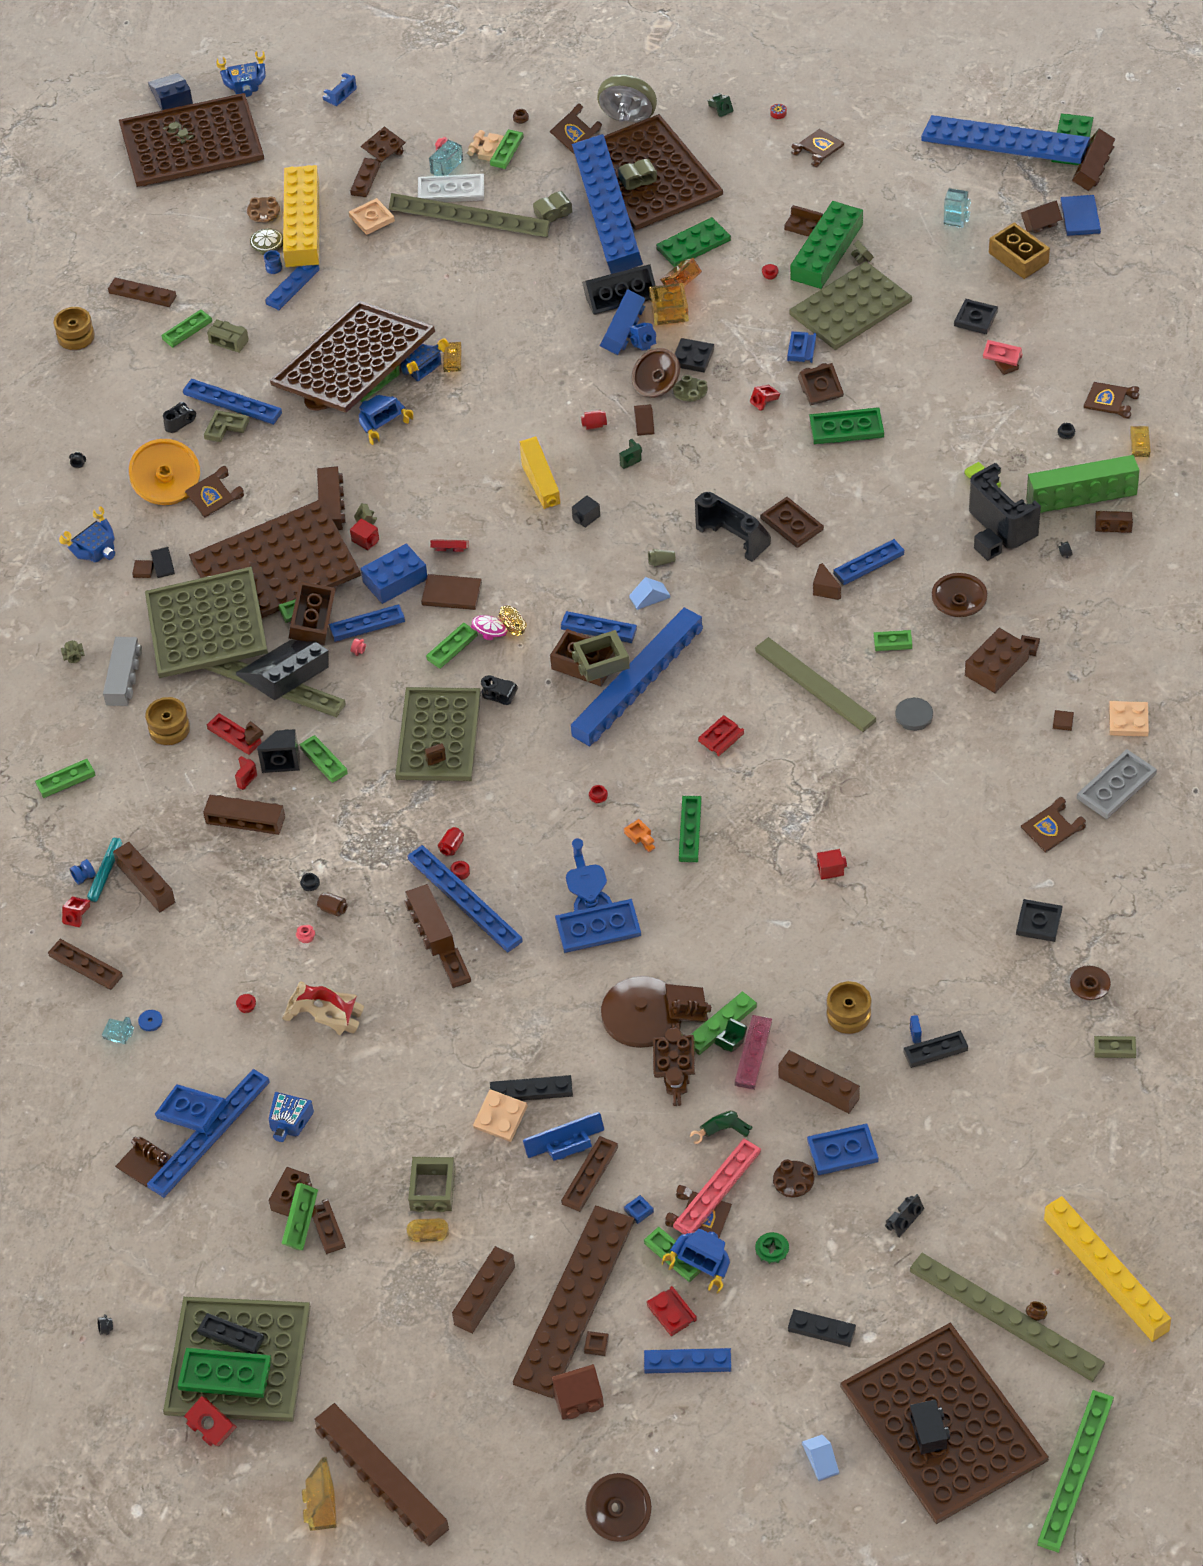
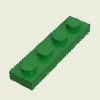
[679,796,702,862]

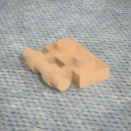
[467,130,504,161]

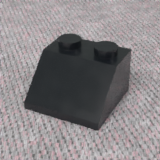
[257,729,300,773]

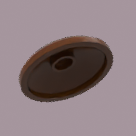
[632,348,680,398]
[932,573,988,617]
[585,1473,652,1542]

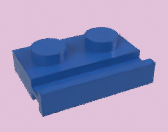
[787,331,816,363]

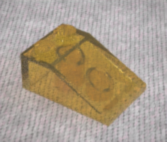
[302,1457,337,1531]

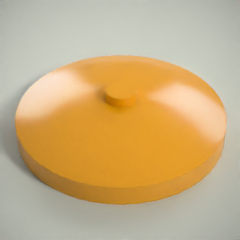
[129,439,200,505]

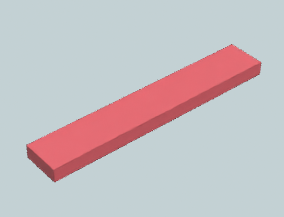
[673,1138,761,1234]

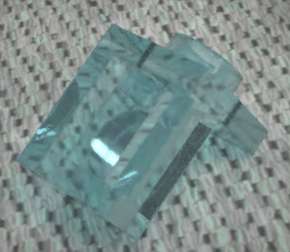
[102,1017,134,1044]

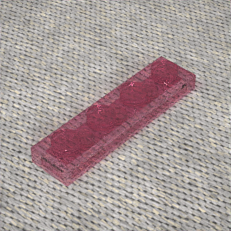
[735,1015,772,1090]

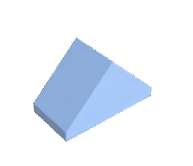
[629,577,670,610]
[802,1435,839,1481]

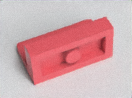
[983,340,1023,366]

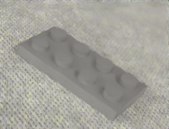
[1077,749,1157,819]

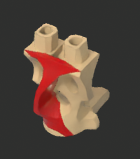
[282,981,364,1035]

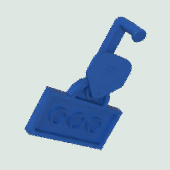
[555,838,641,953]

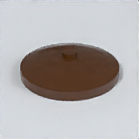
[601,976,681,1048]

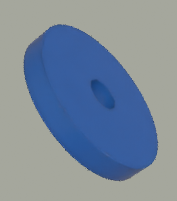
[138,1010,163,1031]

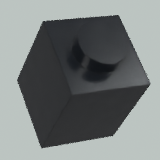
[572,495,600,528]
[974,528,1003,561]

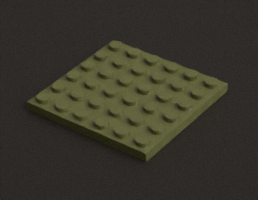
[145,567,268,678]
[163,1296,311,1422]

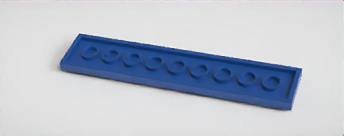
[921,115,1090,164]

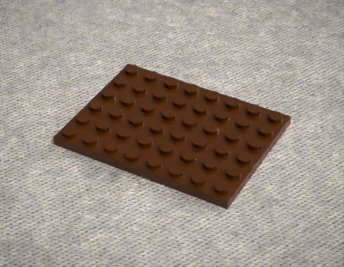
[119,93,265,187]
[573,114,723,230]
[270,301,436,413]
[189,499,362,618]
[840,1322,1049,1524]

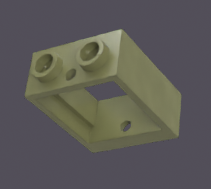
[572,630,630,682]
[408,1157,455,1212]

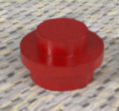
[762,264,779,280]
[589,785,608,803]
[236,994,256,1013]

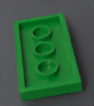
[1051,113,1094,165]
[656,217,731,268]
[809,407,884,445]
[177,1348,272,1398]

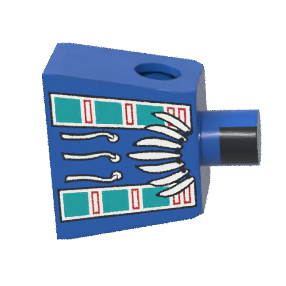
[269,1092,314,1142]

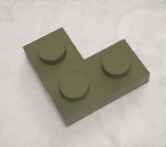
[204,410,249,442]

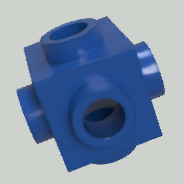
[629,322,657,350]

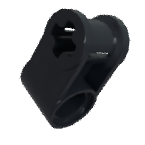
[163,402,197,433]
[481,675,518,705]

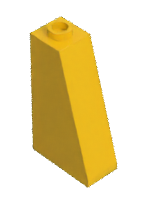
[519,436,560,509]

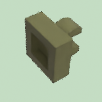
[851,240,874,264]
[354,503,377,524]

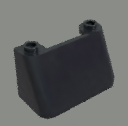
[695,492,771,562]

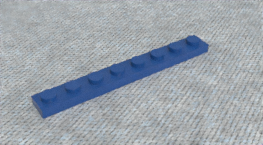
[407,845,523,953]
[147,1069,270,1198]

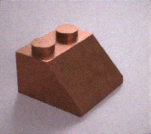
[552,1364,604,1420]

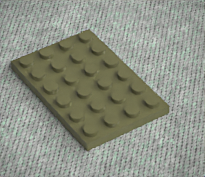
[789,261,912,350]
[395,687,481,781]

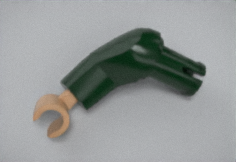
[690,1110,753,1144]

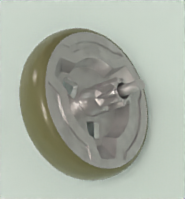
[597,74,657,123]

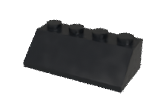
[582,264,659,314]

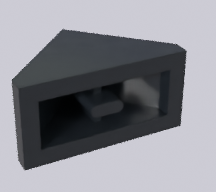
[150,546,175,578]

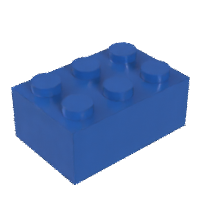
[361,543,428,604]

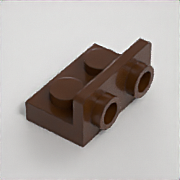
[784,205,823,237]
[1095,511,1133,533]

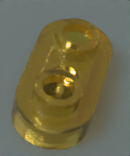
[498,605,527,635]
[406,1218,449,1242]

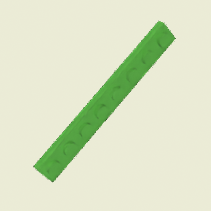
[1037,1390,1114,1553]

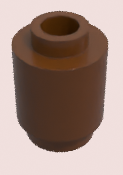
[317,892,348,917]

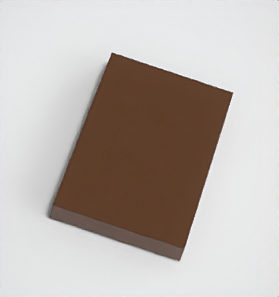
[760,497,824,548]
[421,574,482,610]

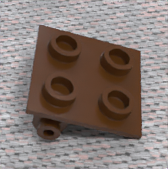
[361,126,406,162]
[665,984,712,1022]
[115,1136,172,1187]

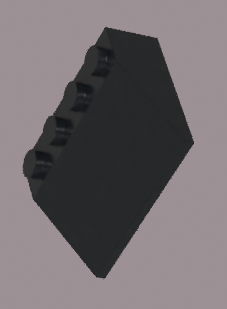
[236,640,329,700]

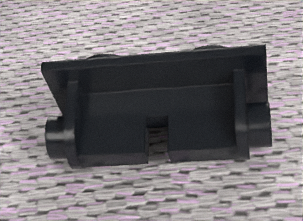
[885,1194,924,1238]

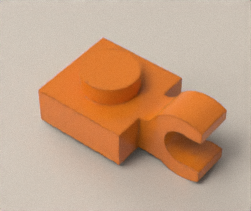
[624,819,655,852]

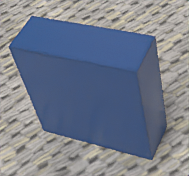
[910,1015,922,1044]
[624,1195,654,1224]

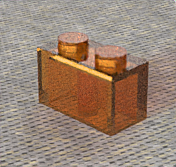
[660,258,702,294]

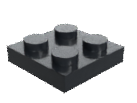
[954,298,998,335]
[675,338,714,373]
[1016,899,1063,942]

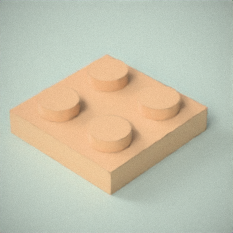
[349,198,395,235]
[1109,701,1149,736]
[473,1089,528,1142]

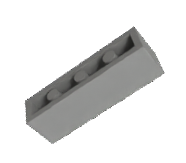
[103,637,142,706]

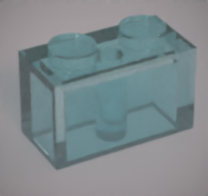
[429,140,463,176]
[944,188,971,228]

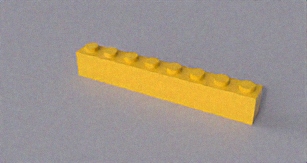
[1044,1196,1171,1342]

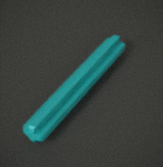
[87,837,122,902]

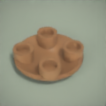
[247,196,280,222]

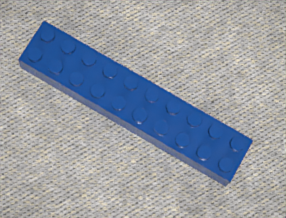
[572,134,643,274]

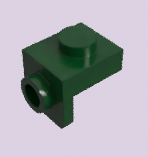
[707,93,734,117]
[619,439,642,469]
[715,1018,747,1052]

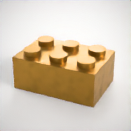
[989,222,1050,279]

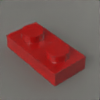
[430,539,469,552]

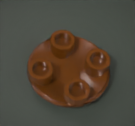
[773,1159,815,1198]

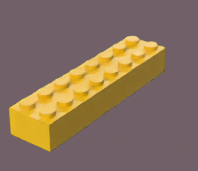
[283,165,319,267]

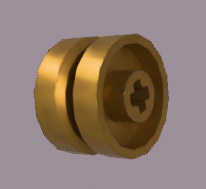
[53,307,95,350]
[145,697,190,745]
[827,981,871,1034]

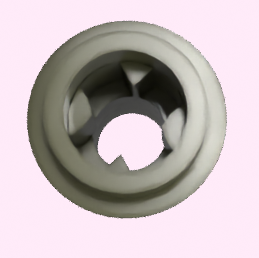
[648,549,676,567]

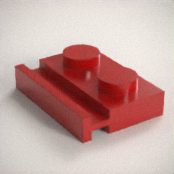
[698,715,744,756]
[646,1286,697,1336]

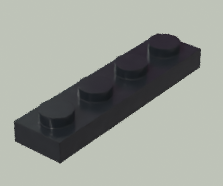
[490,1075,573,1101]

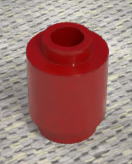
[581,410,607,430]
[438,827,464,856]

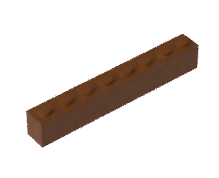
[314,1403,449,1546]

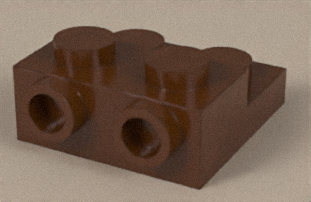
[798,363,844,406]

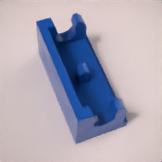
[323,73,357,106]

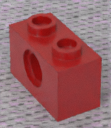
[184,1396,237,1447]

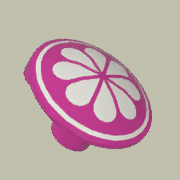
[471,615,508,640]

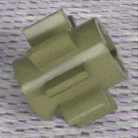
[61,640,85,663]

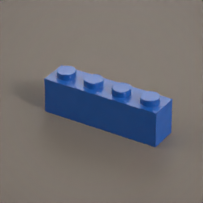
[600,289,646,355]

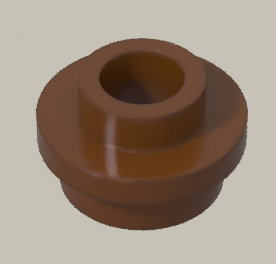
[513,109,529,124]
[1026,1301,1047,1321]

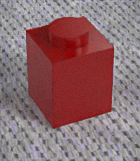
[350,518,380,550]
[817,849,847,880]

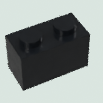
[909,1400,950,1454]

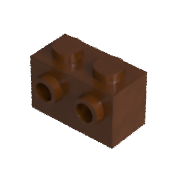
[1021,200,1063,233]
[269,1167,312,1217]

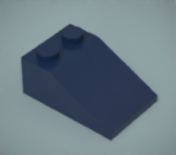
[148,73,193,110]

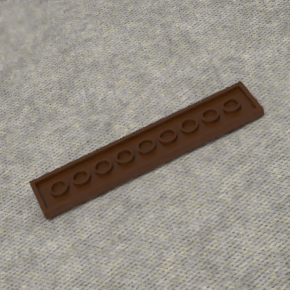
[513,1205,634,1399]

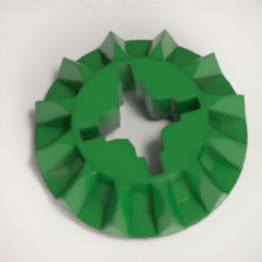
[755,1232,789,1264]

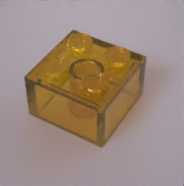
[649,283,689,326]

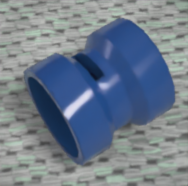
[264,250,282,274]
[69,859,96,885]

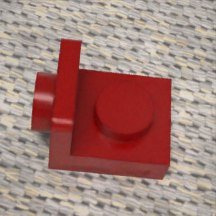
[750,384,781,410]
[235,756,257,790]
[62,896,90,927]

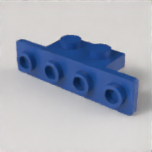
[523,1112,604,1161]

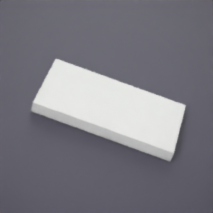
[418,174,484,202]

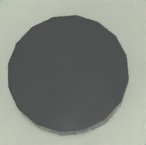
[895,697,933,731]

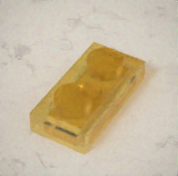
[443,342,462,372]
[1130,426,1151,457]

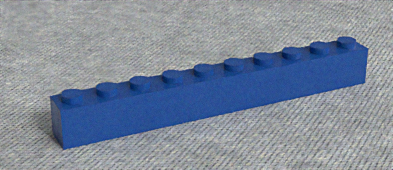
[571,607,703,747]

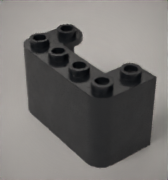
[969,462,1041,549]

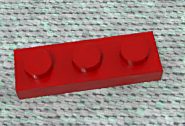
[206,713,262,755]

